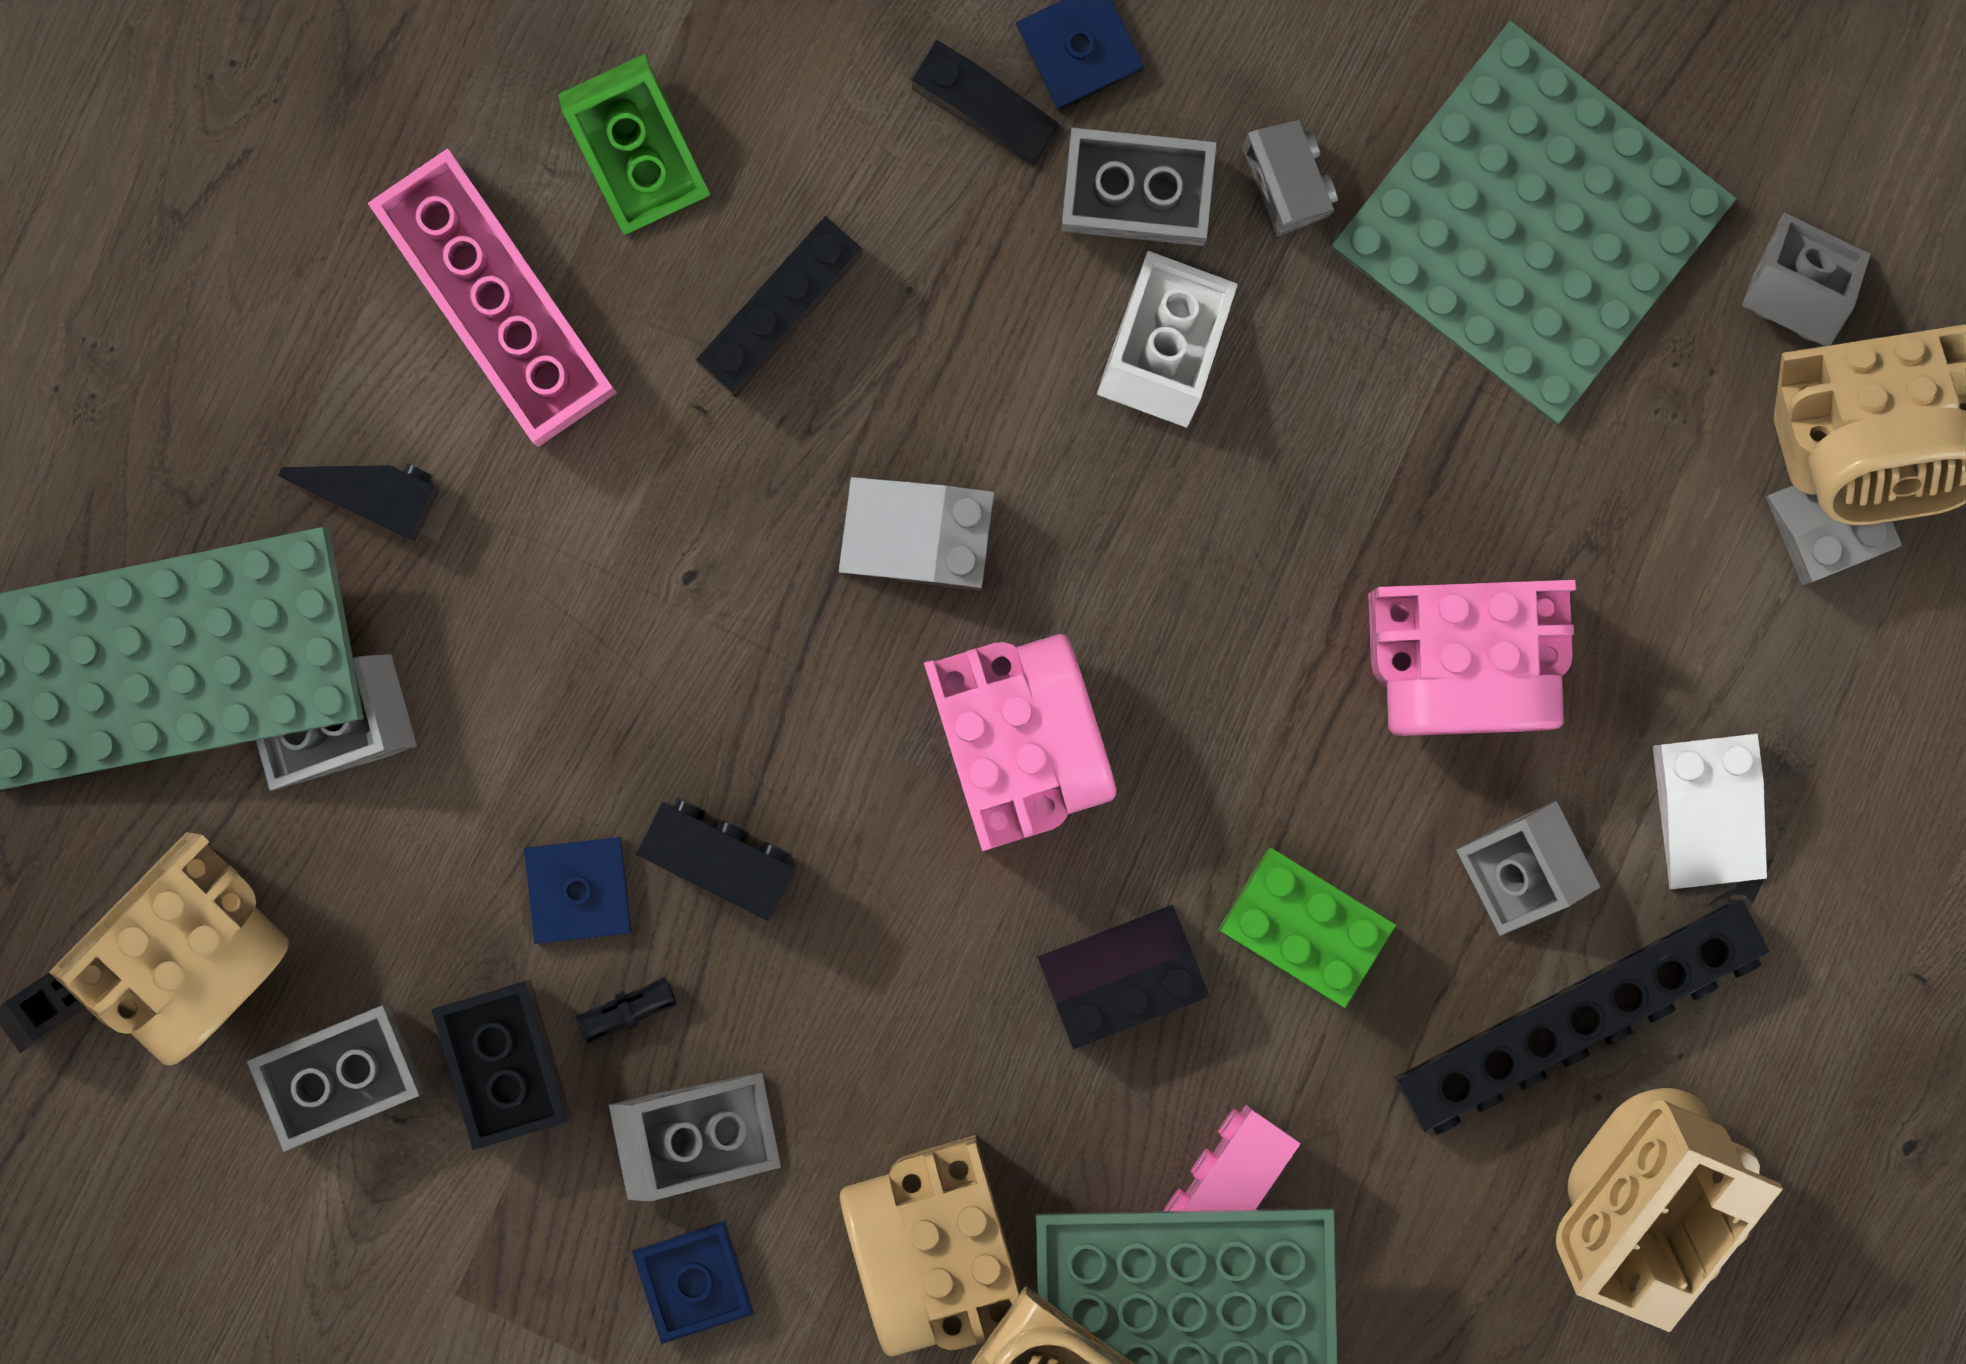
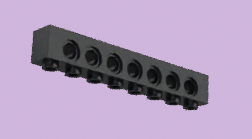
[1394,900,1770,1135]

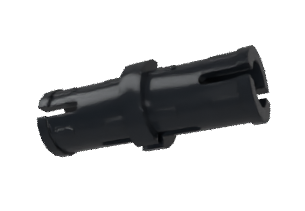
[576,977,677,1044]

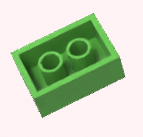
[1218,848,1396,1008]

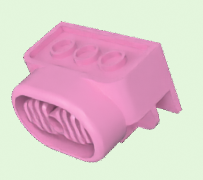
[1368,580,1576,736]
[924,634,1117,851]

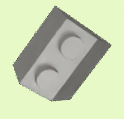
[1242,120,1338,237]
[1742,212,1871,346]
[1766,485,1902,585]
[1456,801,1600,936]

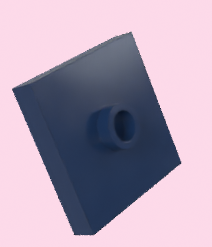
[1016,0,1144,111]
[524,837,632,944]
[632,1220,755,1344]

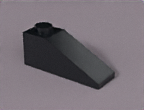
[911,40,1059,165]
[278,463,440,542]
[0,973,86,1053]

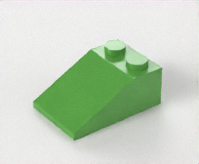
[558,54,711,235]

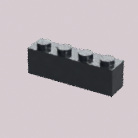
[696,216,863,397]

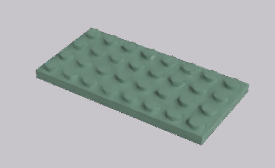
[0,527,364,791]

